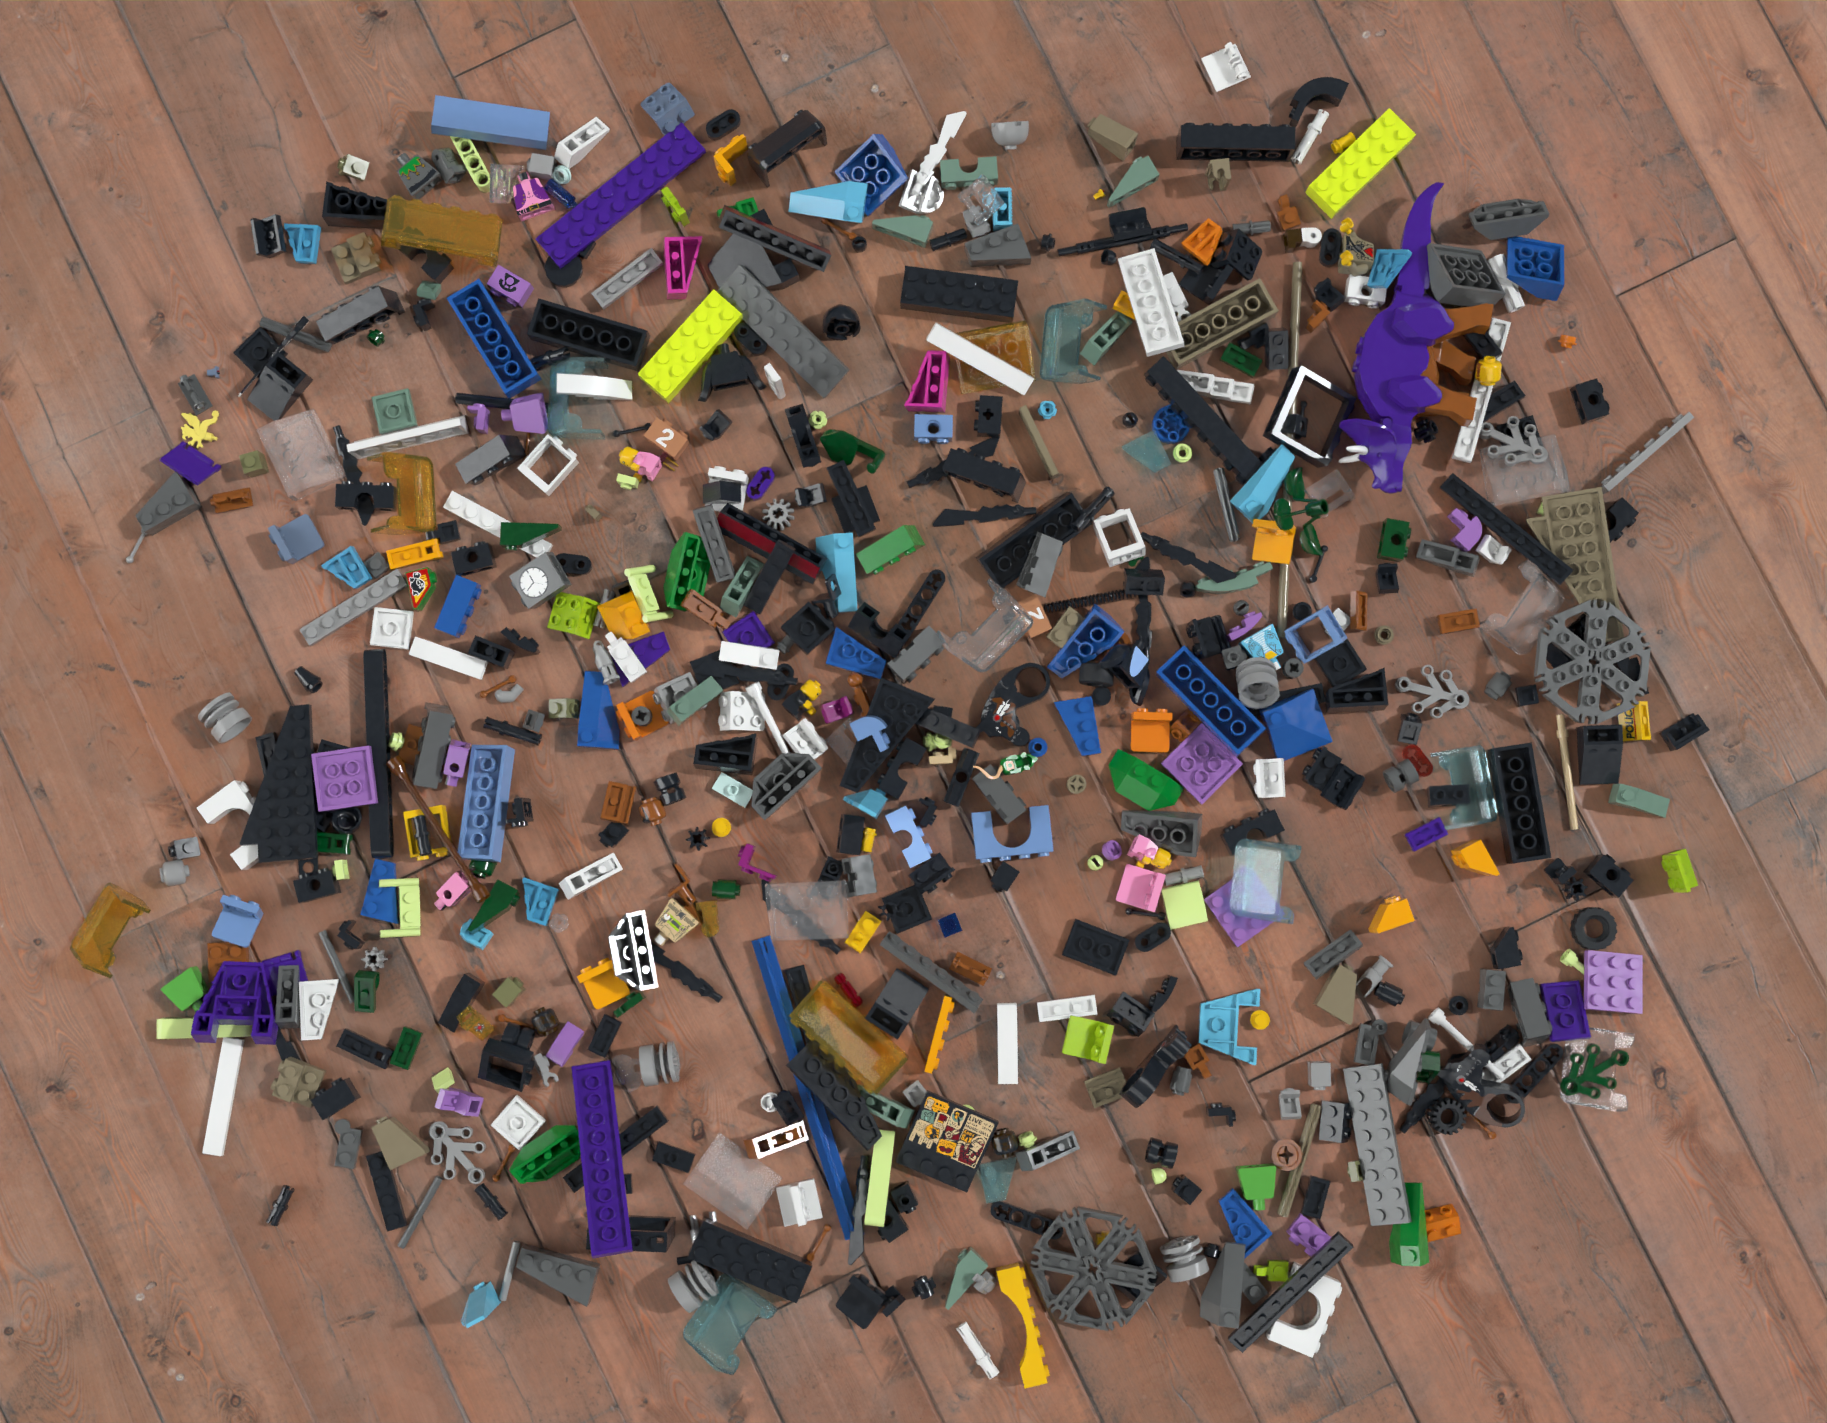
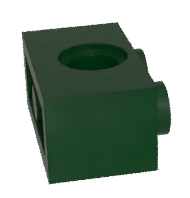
[1377,518,1411,562]

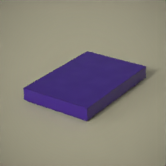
[1539,980,1591,1042]

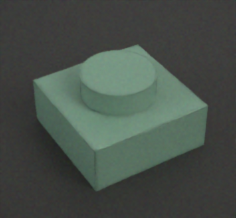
[417,280,441,300]

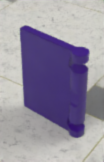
[160,441,221,486]
[262,950,308,996]

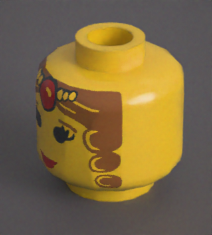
[1475,356,1502,386]

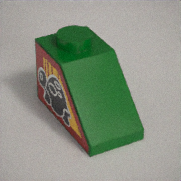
[405,567,437,612]

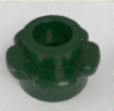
[367,329,385,347]

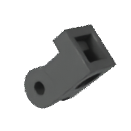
[432,148,468,184]

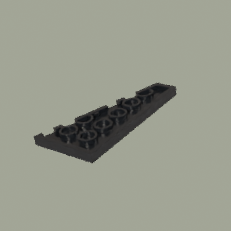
[839,677,935,793]
[786,1024,882,1151]

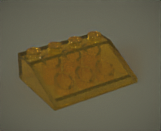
[954,320,1036,394]

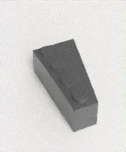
[411,702,455,789]
[516,1244,601,1307]

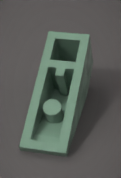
[1107,156,1160,208]
[872,215,933,248]
[1080,311,1132,366]
[720,556,764,617]
[667,676,724,726]
[1608,783,1670,818]
[857,1084,915,1129]
[945,1246,988,1310]

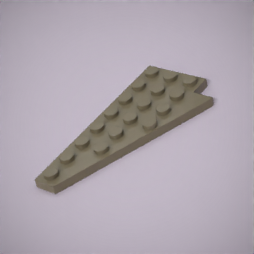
[1526,487,1624,643]

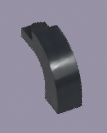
[1288,77,1349,127]
[785,403,821,468]

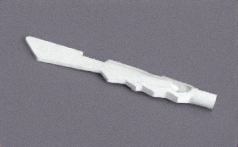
[912,111,967,195]

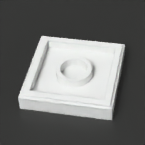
[370,607,414,650]
[491,1095,546,1151]

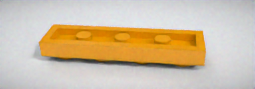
[924,995,955,1074]

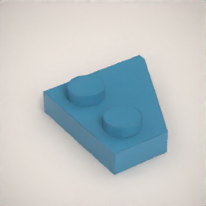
[284,223,321,264]
[321,546,372,589]
[522,877,559,926]

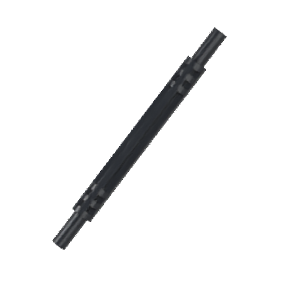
[1057,223,1188,257]

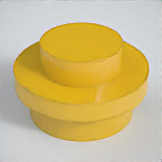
[712,818,731,837]
[1250,1010,1270,1030]

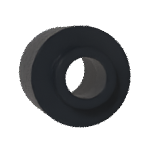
[1374,981,1405,1007]

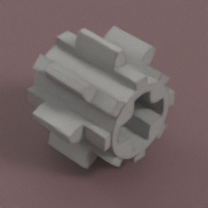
[361,947,388,971]

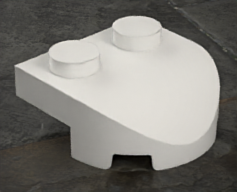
[899,170,944,215]

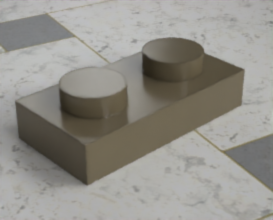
[1046,606,1085,649]

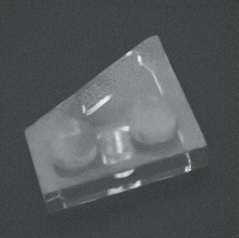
[489,164,525,204]

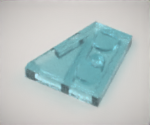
[1122,430,1171,473]
[979,1157,1016,1204]

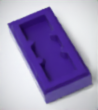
[1404,817,1448,852]

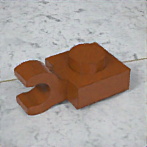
[1276,194,1301,232]
[1184,1043,1212,1079]

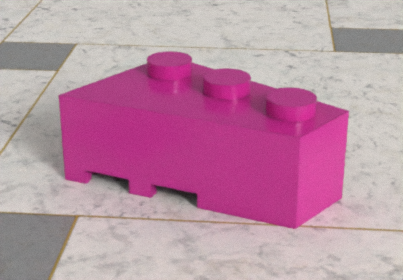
[663,236,703,299]
[904,350,950,413]

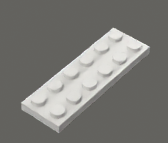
[1118,248,1184,357]

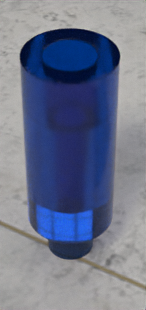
[544,179,578,209]

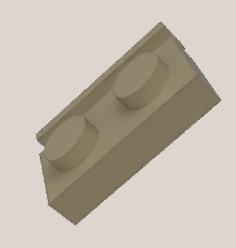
[1084,1067,1126,1108]

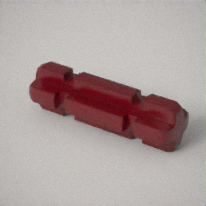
[834,973,863,1008]

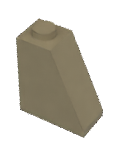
[1087,114,1138,161]
[1313,963,1357,1025]
[371,1116,430,1170]

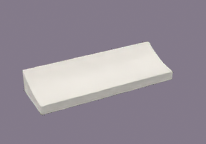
[347,415,469,459]

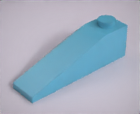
[789,181,868,223]
[1230,444,1295,524]
[815,533,858,613]
[843,788,888,819]
[461,1281,501,1328]

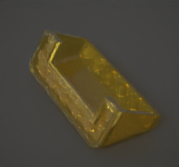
[381,195,503,267]
[789,978,909,1095]

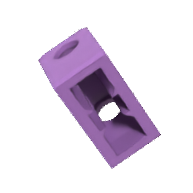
[501,393,549,434]
[443,739,471,786]

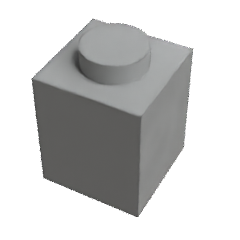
[527,153,557,181]
[1307,1061,1331,1090]

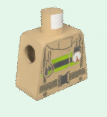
[654,898,701,946]

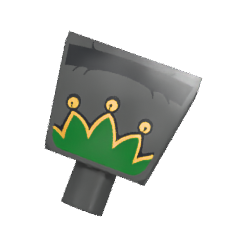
[397,153,443,202]

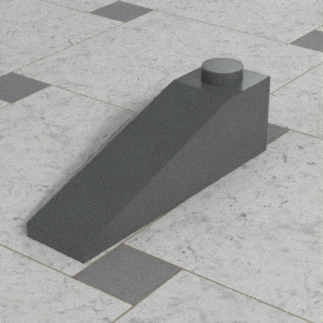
[1121,810,1203,857]
[1384,1018,1431,1106]

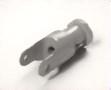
[593,640,620,685]
[1356,955,1393,998]

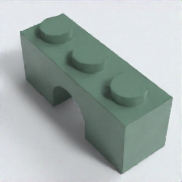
[940,156,998,190]

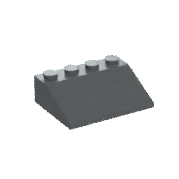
[1427,243,1505,307]

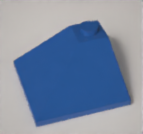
[834,134,908,216]
[1506,236,1564,301]
[1258,688,1333,761]

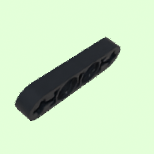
[898,569,945,634]
[1504,1043,1564,1104]
[990,1200,1063,1240]

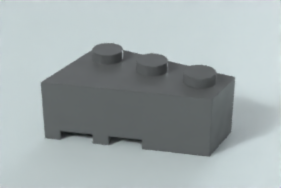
[135,471,202,536]
[1507,978,1552,1047]

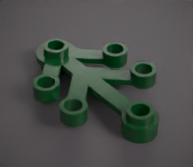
[1560,1043,1629,1099]

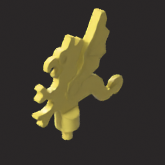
[181,410,219,448]

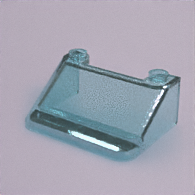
[1230,839,1301,924]
[683,1274,778,1375]

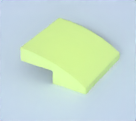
[1161,880,1208,930]

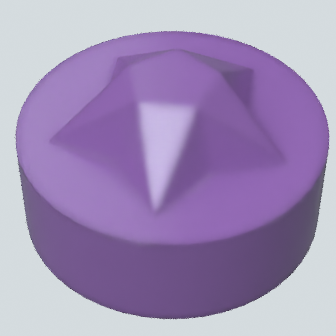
[1102,840,1122,861]

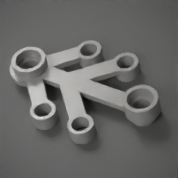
[1479,416,1548,467]
[1394,665,1469,719]
[429,1121,486,1184]

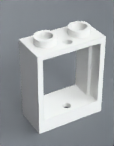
[517,434,579,496]
[1093,508,1146,568]

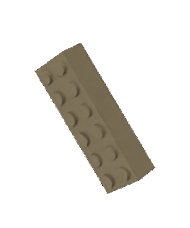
[1166,278,1279,370]

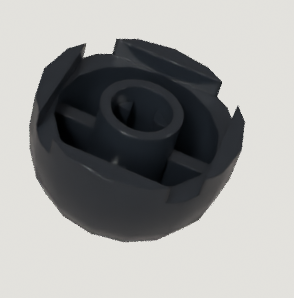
[822,304,861,341]

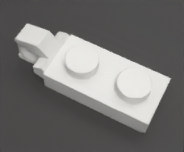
[605,632,647,683]

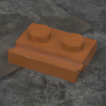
[600,781,636,825]

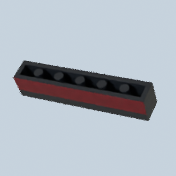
[717,205,831,272]
[717,503,827,584]

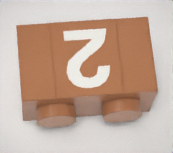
[644,418,690,461]
[1013,594,1052,640]

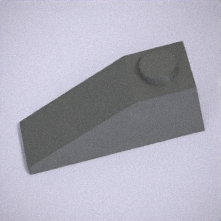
[275,965,300,1029]
[1015,1131,1080,1171]

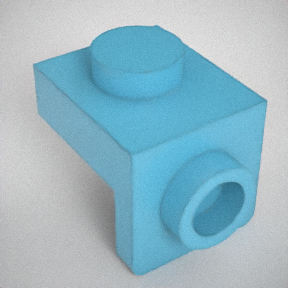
[460,918,494,950]

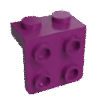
[738,843,777,882]

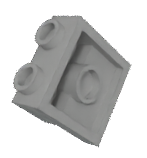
[653,672,707,725]

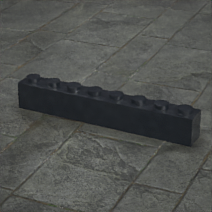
[1144,356,1263,485]

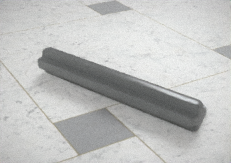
[259,317,332,352]
[1213,468,1240,542]

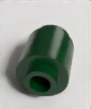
[712,879,741,900]

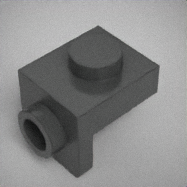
[1222,645,1247,669]

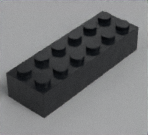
[1176,123,1296,162]
[900,266,1018,323]
[527,298,650,372]
[1487,742,1551,864]
[688,1216,812,1304]

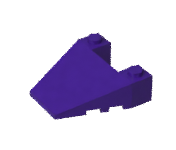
[191,961,278,1045]

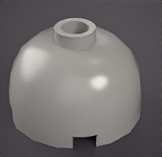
[991,121,1029,150]

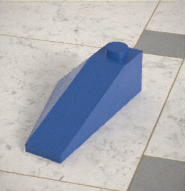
[1047,604,1125,678]
[577,671,620,749]

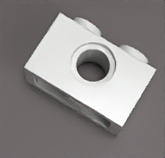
[1344,274,1387,308]

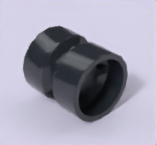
[654,772,687,806]
[501,1022,536,1050]
[1145,1137,1178,1169]

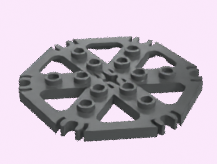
[1534,600,1651,725]
[1030,1206,1157,1331]

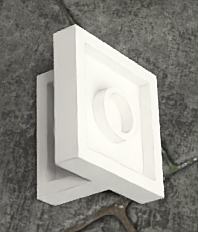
[776,1178,823,1227]

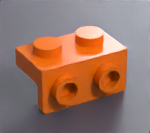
[1425,1204,1461,1242]

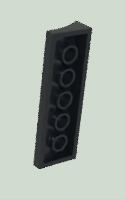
[976,492,1092,590]

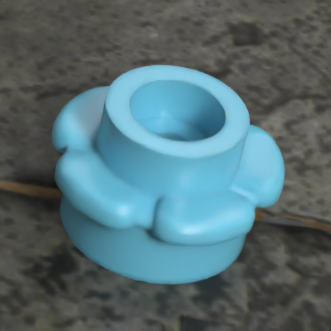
[1038,401,1057,419]

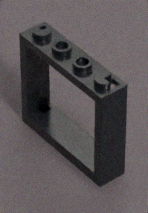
[1263,366,1357,468]
[586,1215,676,1253]

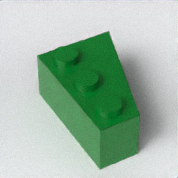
[856,525,925,575]

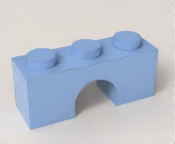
[885,806,933,868]

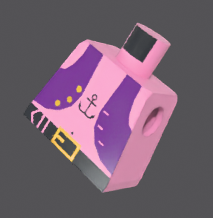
[513,172,555,221]
[434,871,480,911]

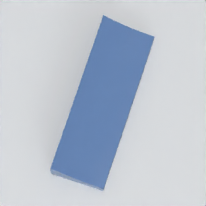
[431,95,550,150]
[458,745,515,863]

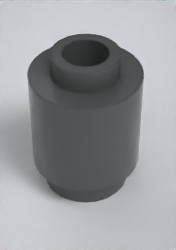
[1484,671,1512,701]
[1169,1066,1192,1096]

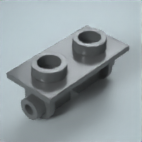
[178,374,213,416]

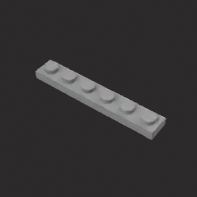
[1601,412,1694,495]
[299,569,408,646]

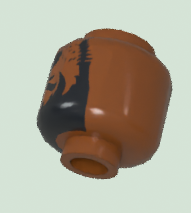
[639,797,666,827]

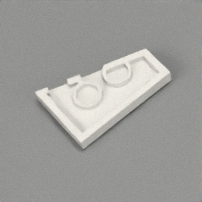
[299,979,339,1041]

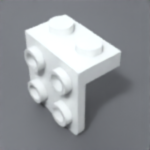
[705,466,749,512]
[718,691,765,731]

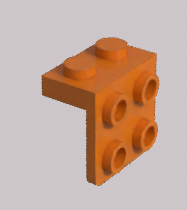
[615,691,669,741]
[1130,708,1172,753]

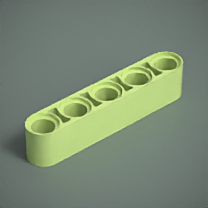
[450,136,494,193]
[156,1017,252,1039]
[864,1129,895,1227]

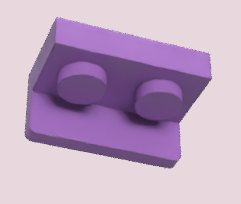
[1286,1213,1331,1256]

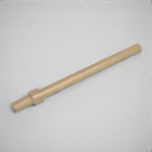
[1556,714,1578,830]

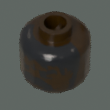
[531,1007,560,1037]
[991,1128,1018,1158]

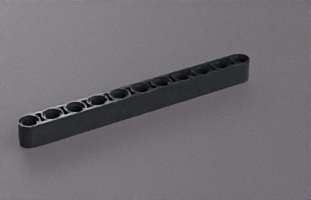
[363,649,394,858]

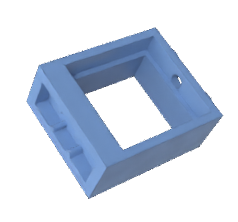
[1284,605,1347,664]

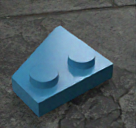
[1367,249,1412,289]

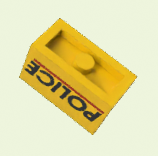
[1617,701,1651,742]

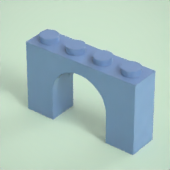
[971,805,1053,863]

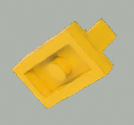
[844,911,882,953]

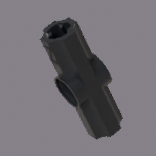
[943,747,980,807]

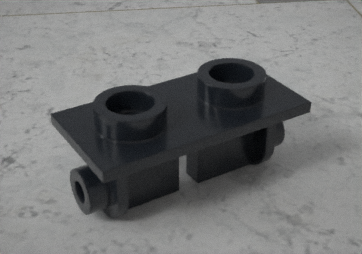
[1484,1024,1520,1062]

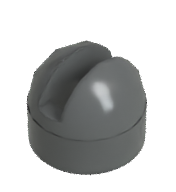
[1233,600,1249,616]

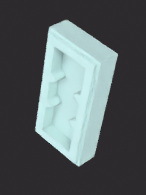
[712,772,753,808]

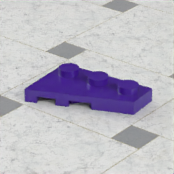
[611,631,671,687]

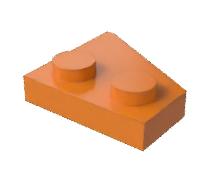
[1181,218,1223,266]

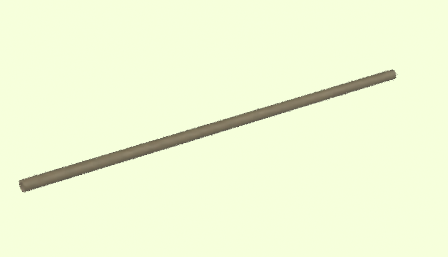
[1277,262,1302,638]

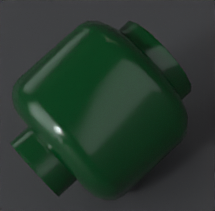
[469,860,498,879]

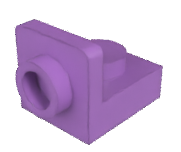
[467,403,490,434]

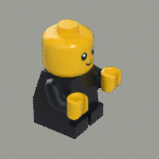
[782,680,822,721]

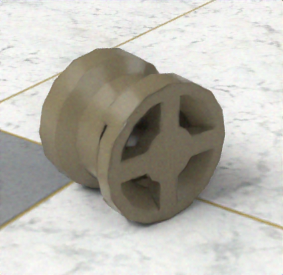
[1066,775,1086,794]

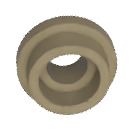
[1374,625,1394,645]

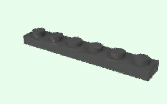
[880,931,983,1013]

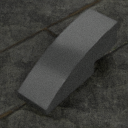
[1416,539,1480,577]

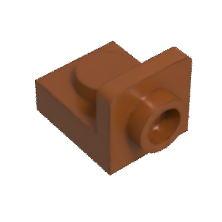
[1306,300,1330,333]
[1170,709,1201,743]

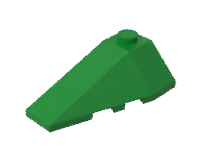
[1389,1182,1429,1267]

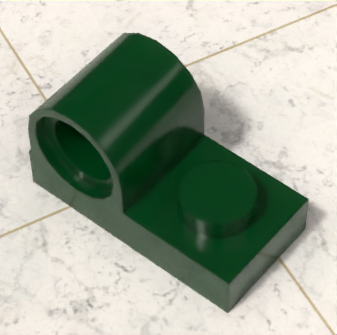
[354,970,380,1013]
[1416,1050,1440,1083]

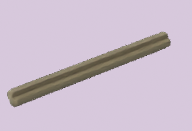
[1277,1103,1322,1217]

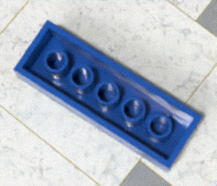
[447,279,542,398]
[1156,645,1266,757]

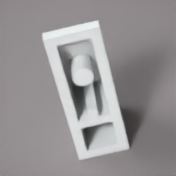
[554,117,610,169]
[719,641,779,670]
[559,853,623,900]

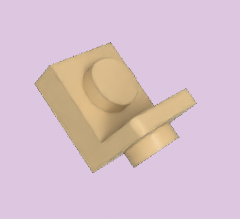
[929,745,956,765]

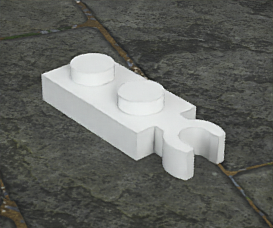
[1163,272,1191,322]

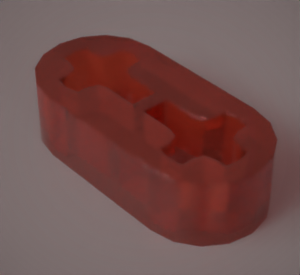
[1402,744,1433,777]

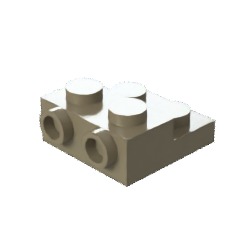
[331,232,382,285]
[271,1057,326,1108]

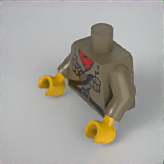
[1338,218,1375,277]

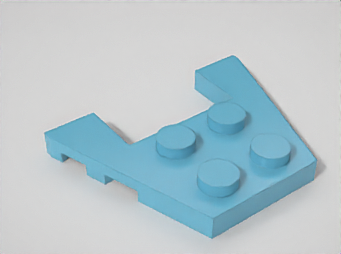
[1198,988,1260,1065]

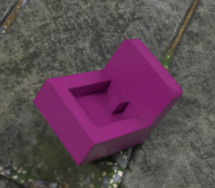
[820,696,853,724]

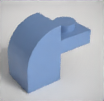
[850,715,890,752]

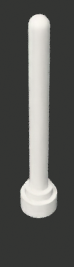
[745,682,790,753]
[1428,1007,1504,1080]

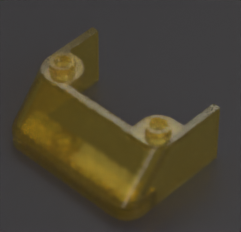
[367,451,436,535]
[70,882,151,979]

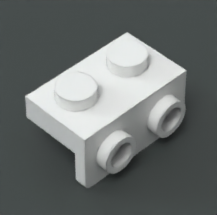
[783,718,828,760]
[1253,758,1285,798]

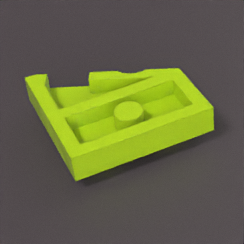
[661,187,690,227]

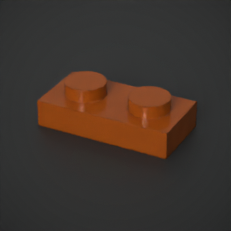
[1437,608,1480,634]

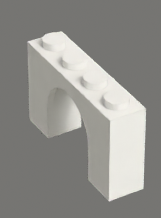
[197,780,258,870]
[1265,1262,1342,1358]

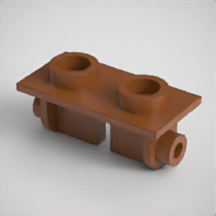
[210,487,253,513]
[949,951,992,986]

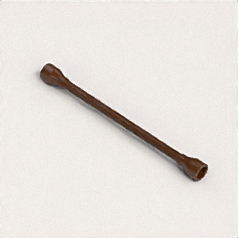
[386,756,491,903]

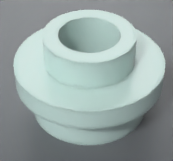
[553,165,571,184]

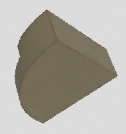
[584,504,602,522]

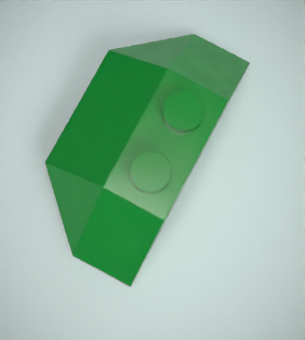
[663,532,711,612]
[1108,749,1184,811]
[509,1125,581,1184]

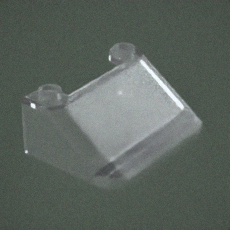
[1479,560,1564,655]
[1560,1027,1635,1112]

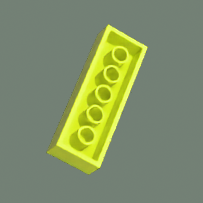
[1305,108,1416,219]
[638,289,743,404]

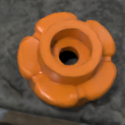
[1558,335,1577,349]

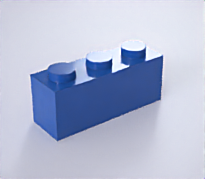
[434,575,482,638]

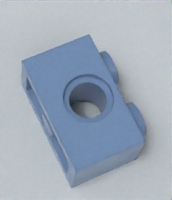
[914,414,953,444]

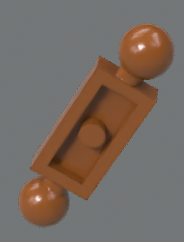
[847,672,871,717]

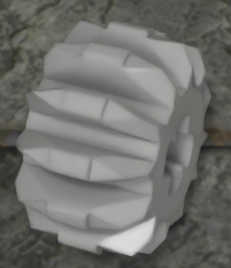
[762,499,795,531]

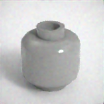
[159,860,190,886]

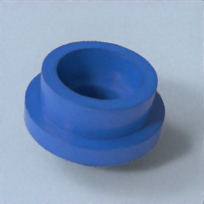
[1028,738,1048,757]

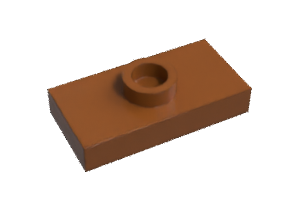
[1349,591,1367,631]
[398,724,424,766]

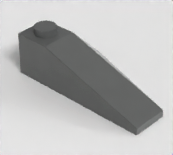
[1200,1242,1246,1329]

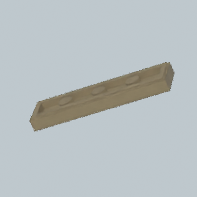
[1019,405,1059,479]

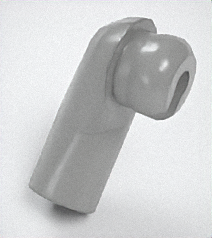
[494,684,524,703]

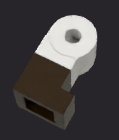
[1283,227,1322,253]

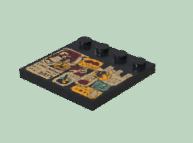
[896,1090,999,1193]

